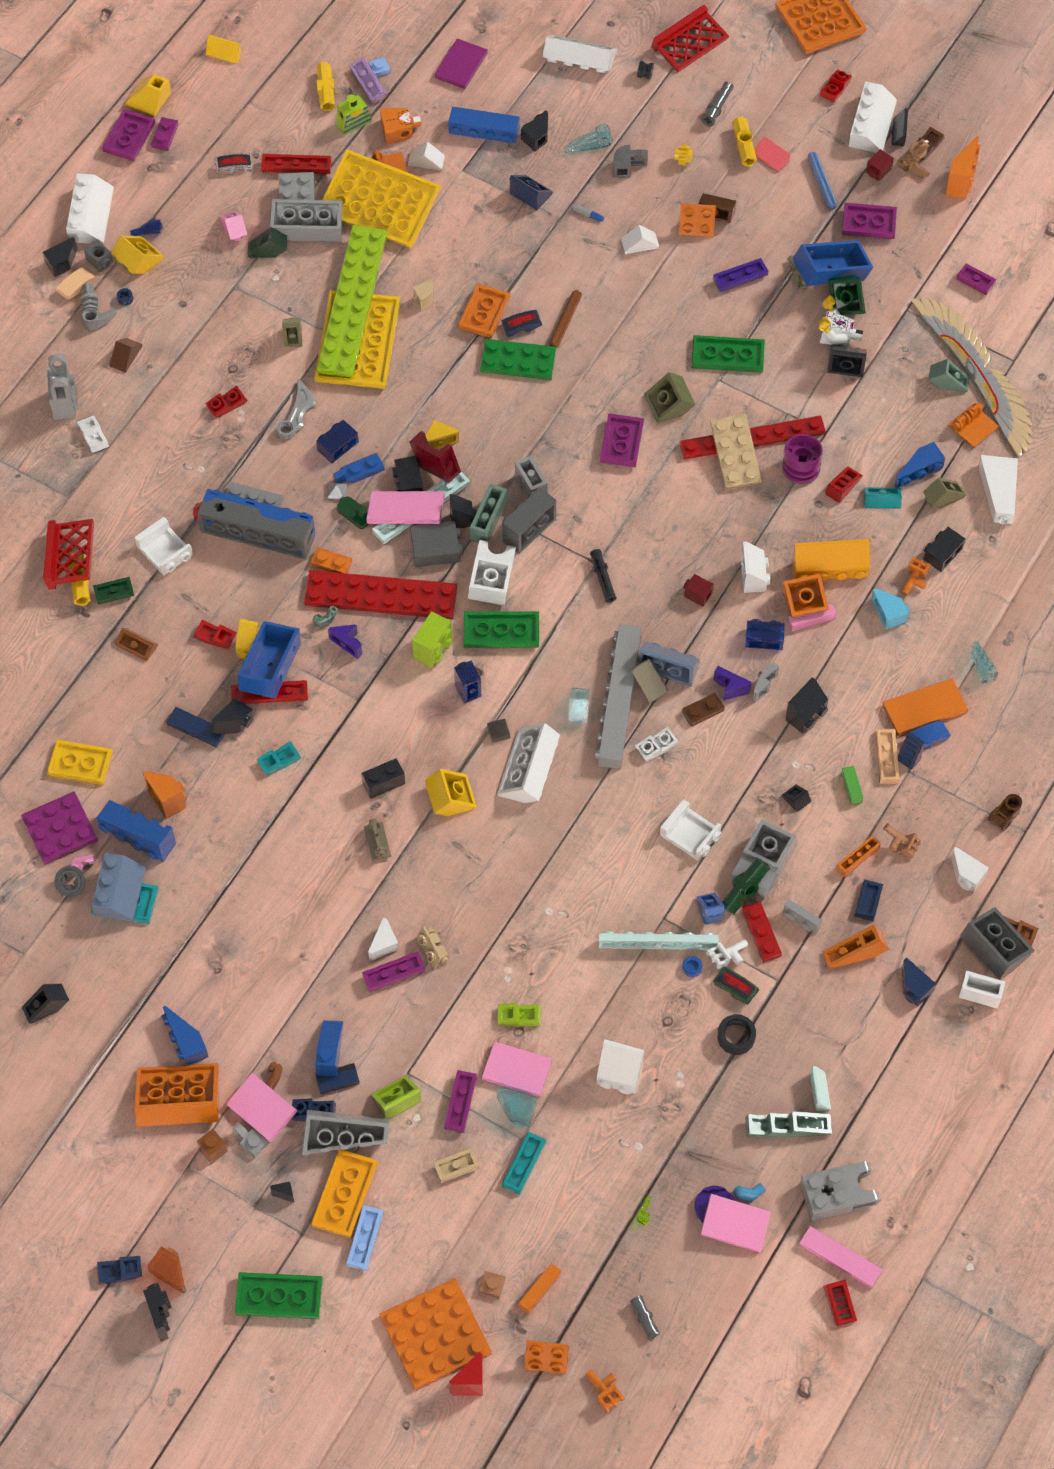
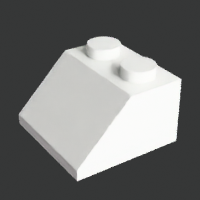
[741,542,770,593]

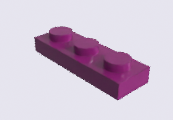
[362,951,425,992]
[444,1070,477,1133]

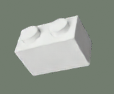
[959,971,1005,1009]

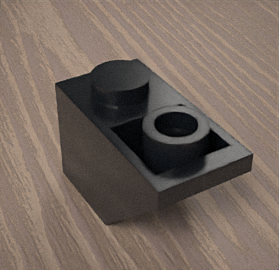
[521,110,548,151]

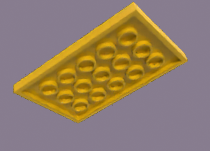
[322,149,441,249]
[314,290,401,389]

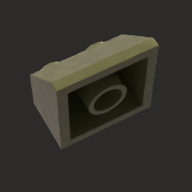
[644,372,696,423]

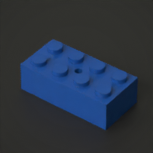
[792,240,873,286]
[237,621,301,698]

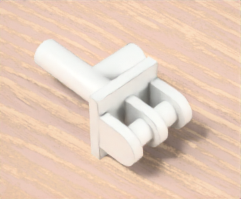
[706,939,748,969]

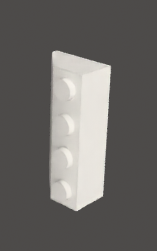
[543,35,617,73]
[849,81,897,153]
[66,173,114,245]
[497,723,560,803]

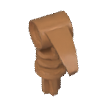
[897,139,930,177]

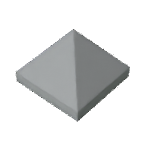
[327,483,347,500]

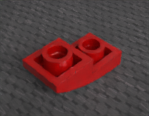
[820,69,852,103]
[205,385,248,418]

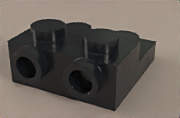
[143,1283,172,1341]

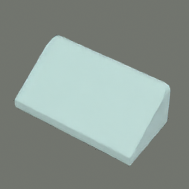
[810,1066,831,1112]

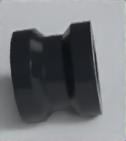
[637,61,654,80]

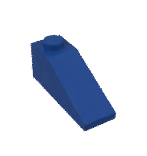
[315,1020,343,1077]

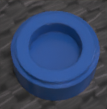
[682,956,703,977]

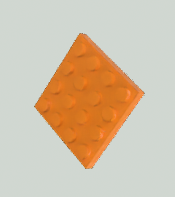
[775,0,866,54]
[379,1278,492,1390]

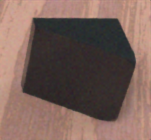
[782,784,811,812]
[270,1182,294,1202]

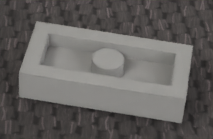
[783,899,822,934]

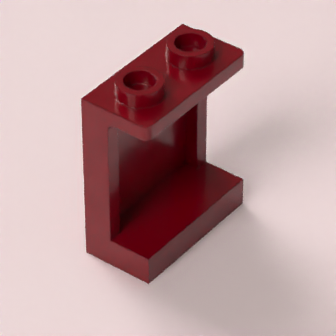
[409,431,461,483]

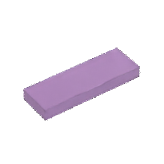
[349,56,387,104]

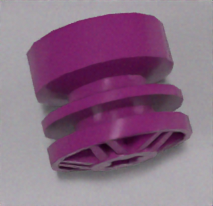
[782,434,823,484]

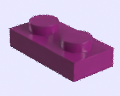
[151,117,179,151]
[956,263,996,295]

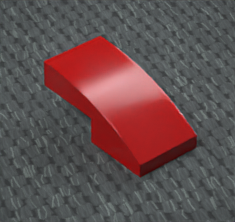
[193,620,237,649]

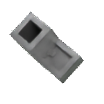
[613,145,648,178]

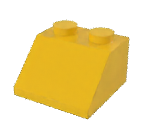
[111,235,165,274]
[425,769,477,816]

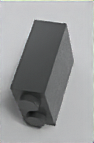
[411,521,463,567]

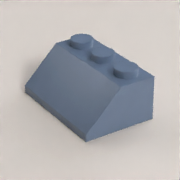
[638,642,700,687]
[92,853,146,921]

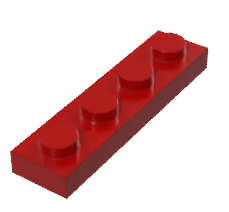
[261,154,332,174]
[231,680,308,704]

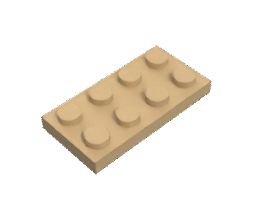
[710,413,762,490]

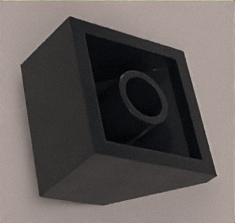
[827,345,867,377]
[785,677,829,733]

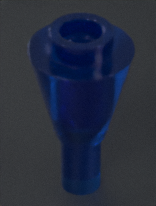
[130,217,163,236]

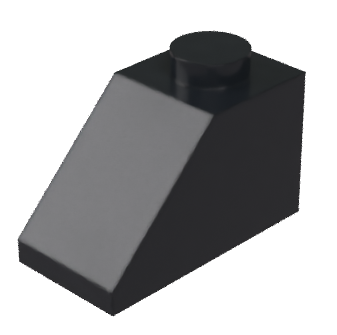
[42,237,77,277]
[449,494,477,528]
[210,698,253,734]
[22,983,69,1023]

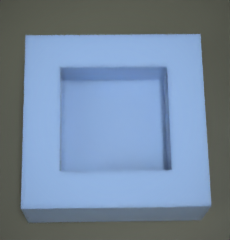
[368,57,390,77]

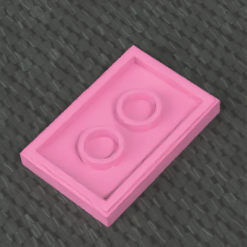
[482,1042,552,1098]
[226,1073,297,1142]
[700,1194,771,1253]

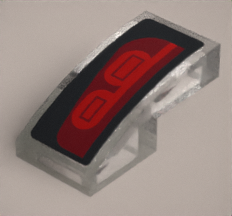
[214,153,253,174]

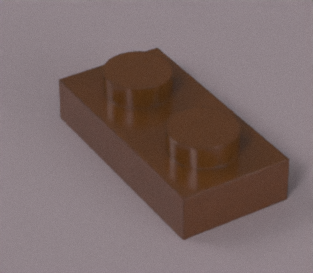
[682,693,725,727]

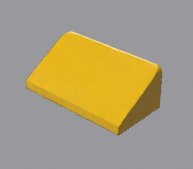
[206,35,241,64]

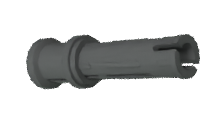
[701,82,734,126]

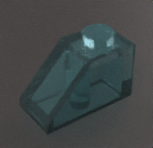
[568,688,590,724]
[497,1087,537,1128]

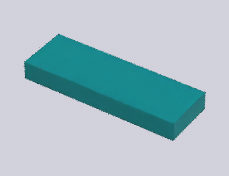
[502,1132,546,1195]

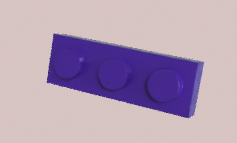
[713,258,769,292]

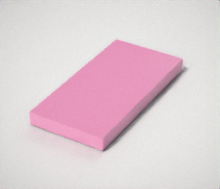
[366,491,445,524]

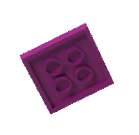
[21,791,98,865]

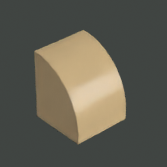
[413,279,434,311]

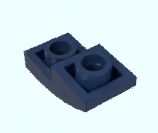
[291,1098,336,1122]

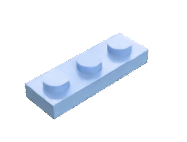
[346,1205,384,1271]

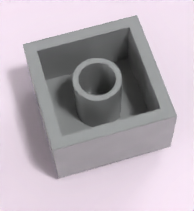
[279,172,315,200]

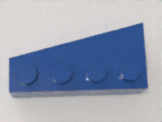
[96,800,176,862]

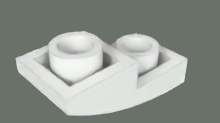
[635,726,679,761]

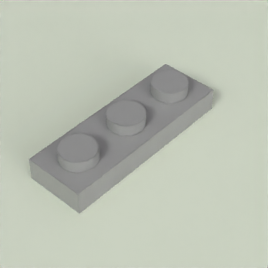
[226,482,283,507]

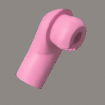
[70,854,95,870]

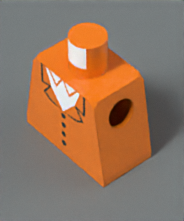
[380,108,421,145]

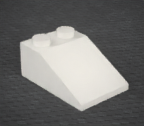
[597,1039,644,1094]

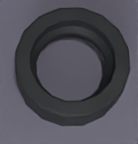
[717,1014,756,1055]

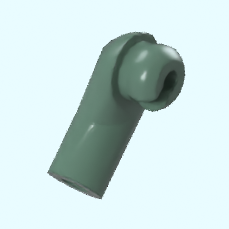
[312,606,338,627]

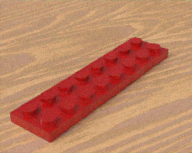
[304,570,458,619]

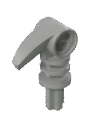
[80,282,117,332]

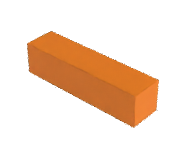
[836,835,881,878]
[519,1263,562,1315]

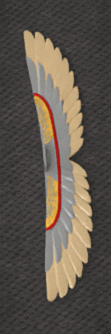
[911,297,1032,457]

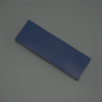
[166,707,225,748]

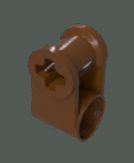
[987,794,1022,832]

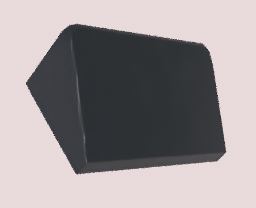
[891,108,908,147]

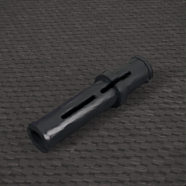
[590,549,617,603]

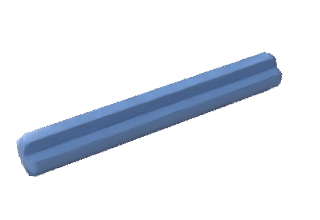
[808,152,837,210]

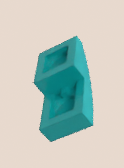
[256,741,302,775]

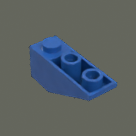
[894,442,945,488]
[161,1006,209,1065]

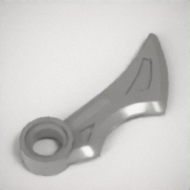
[277,379,316,440]

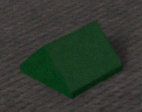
[828,274,866,315]

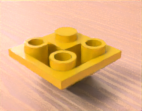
[124,74,171,117]

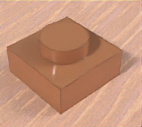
[479,1271,505,1298]

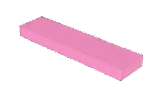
[799,1226,883,1289]

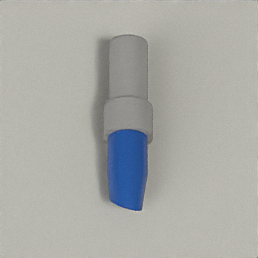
[573,204,604,222]

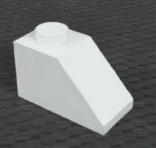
[951,847,989,893]

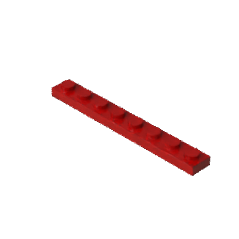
[680,415,826,460]

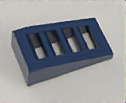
[898,732,925,770]

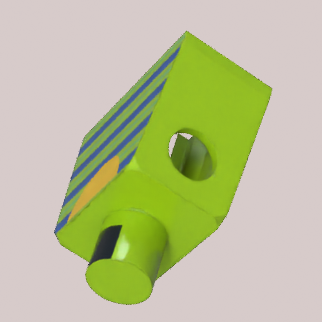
[335,94,372,135]

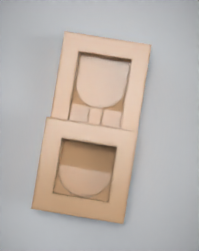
[56,267,95,300]

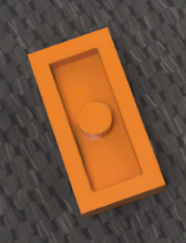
[311,547,352,573]

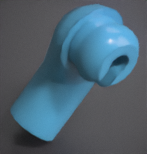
[734,1183,766,1202]

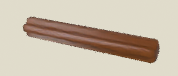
[549,290,582,348]

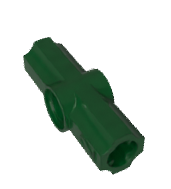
[722,857,770,915]

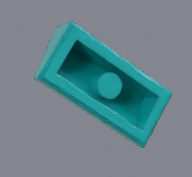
[863,487,902,508]

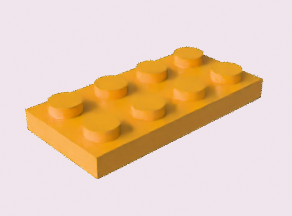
[311,1149,378,1239]

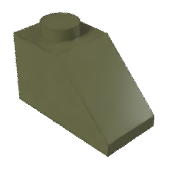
[282,318,303,347]
[923,478,966,508]

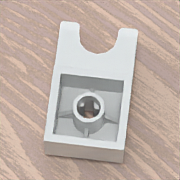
[468,540,516,606]

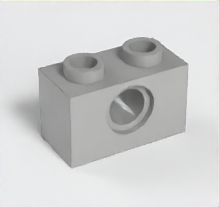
[515,456,548,496]

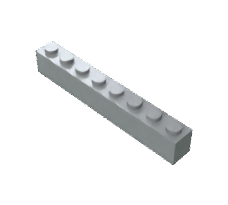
[595,624,642,769]

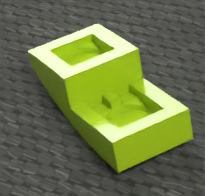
[497,1003,541,1026]

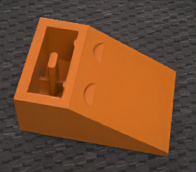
[945,136,981,199]

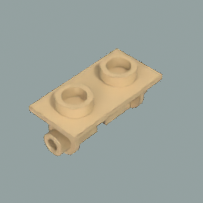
[417,926,449,969]

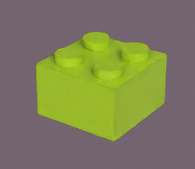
[412,611,453,668]

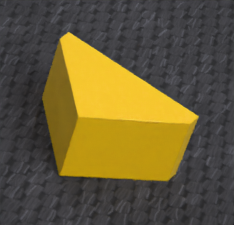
[426,420,459,449]

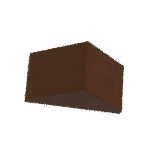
[110,338,142,373]

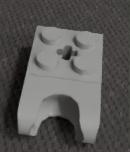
[47,354,78,420]
[731,820,797,898]
[800,1161,881,1222]

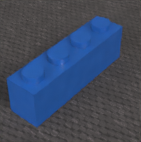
[448,106,520,144]

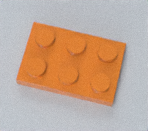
[458,283,511,339]

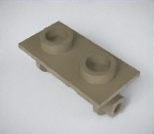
[364,819,391,861]

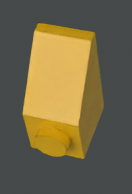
[235,619,260,660]

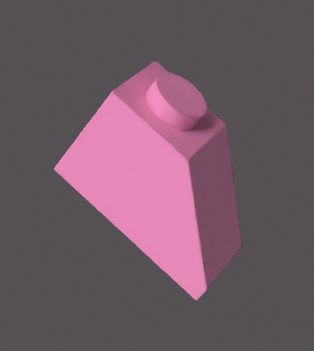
[219,211,247,241]

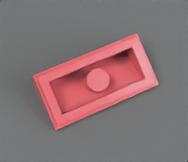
[754,136,790,172]

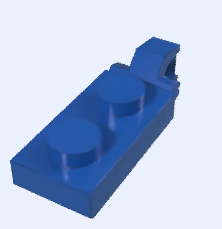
[333,453,385,484]

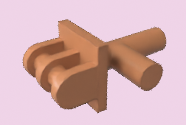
[883,823,921,859]

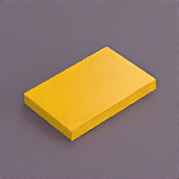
[47,739,113,786]

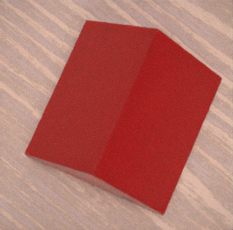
[449,1352,483,1396]

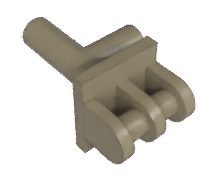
[787,255,808,289]

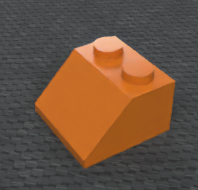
[782,574,829,618]
[143,771,187,819]

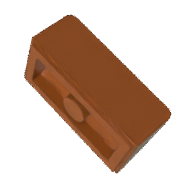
[115,628,158,661]

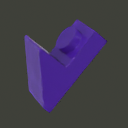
[328,624,363,659]
[713,666,752,700]

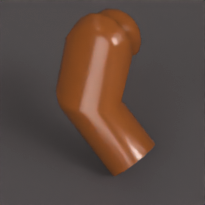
[265,1062,283,1090]

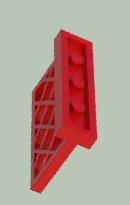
[651,5,729,72]
[43,519,94,590]

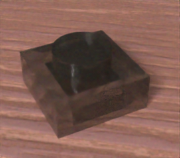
[487,719,510,743]

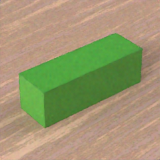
[841,766,863,805]

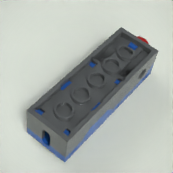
[193,489,315,559]

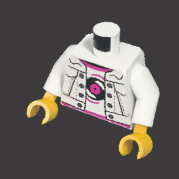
[819,296,863,347]

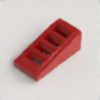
[825,466,863,503]
[823,1279,857,1326]

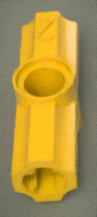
[316,62,335,112]
[732,116,757,167]
[68,552,91,606]

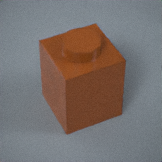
[197,1129,228,1164]

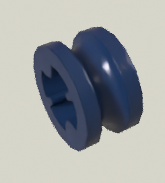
[116,288,134,306]

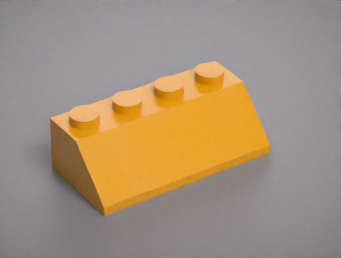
[792,539,870,581]

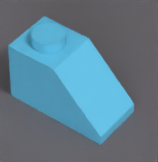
[871,588,910,629]

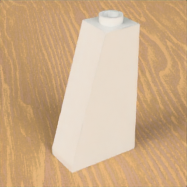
[979,455,1018,524]

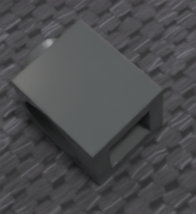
[84,240,113,272]

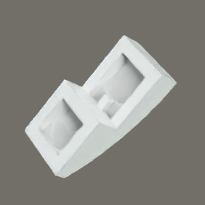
[77,415,109,453]

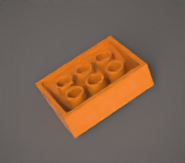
[134,1063,219,1127]

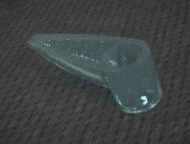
[564,124,613,153]

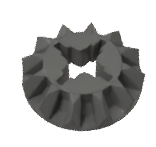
[54,865,86,897]

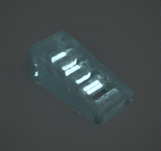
[971,641,998,683]

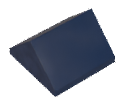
[510,175,553,210]

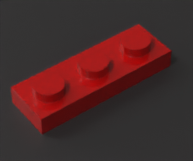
[742,902,782,962]

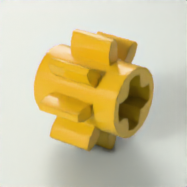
[674,144,694,166]

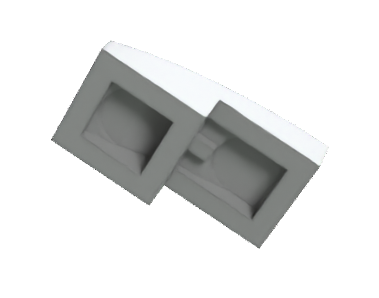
[753,662,779,703]

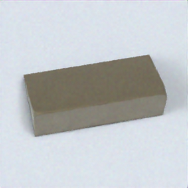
[631,658,668,702]

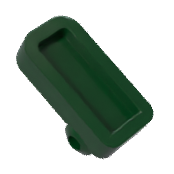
[337,496,369,529]

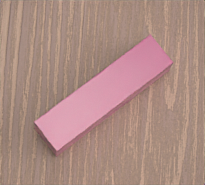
[788,604,837,632]

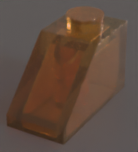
[147,1246,186,1294]

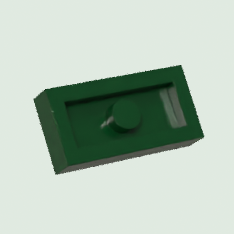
[93,577,134,605]

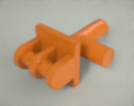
[901,556,931,596]
[586,1370,625,1413]

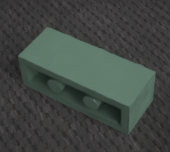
[470,484,507,543]

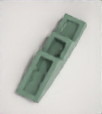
[745,1111,832,1138]

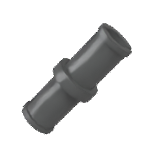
[630,1295,660,1340]

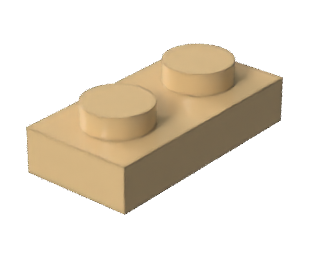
[433,1148,479,1183]

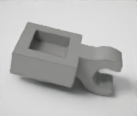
[233,1123,269,1158]

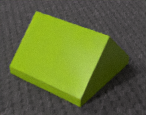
[371,1075,421,1119]

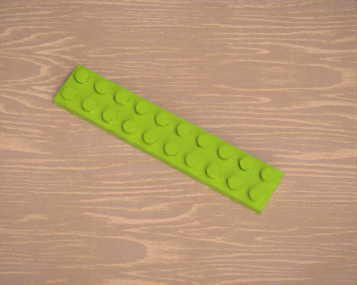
[317,225,387,378]

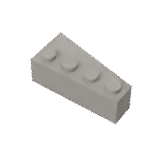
[302,1110,389,1155]

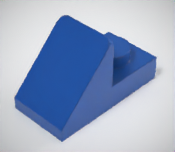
[696,892,725,924]

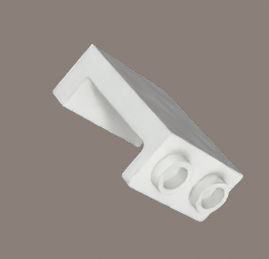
[134,517,193,576]
[660,799,722,861]

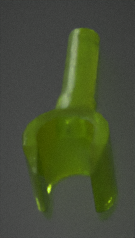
[637,1196,651,1226]

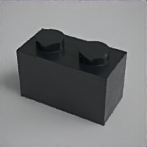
[392,456,424,491]
[923,527,966,572]
[361,758,405,799]

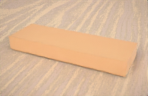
[875,729,900,784]

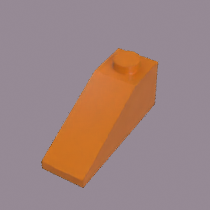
[822,924,889,969]

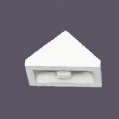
[408,142,445,171]
[621,225,659,254]
[368,918,399,961]

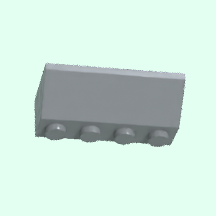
[270,199,342,242]

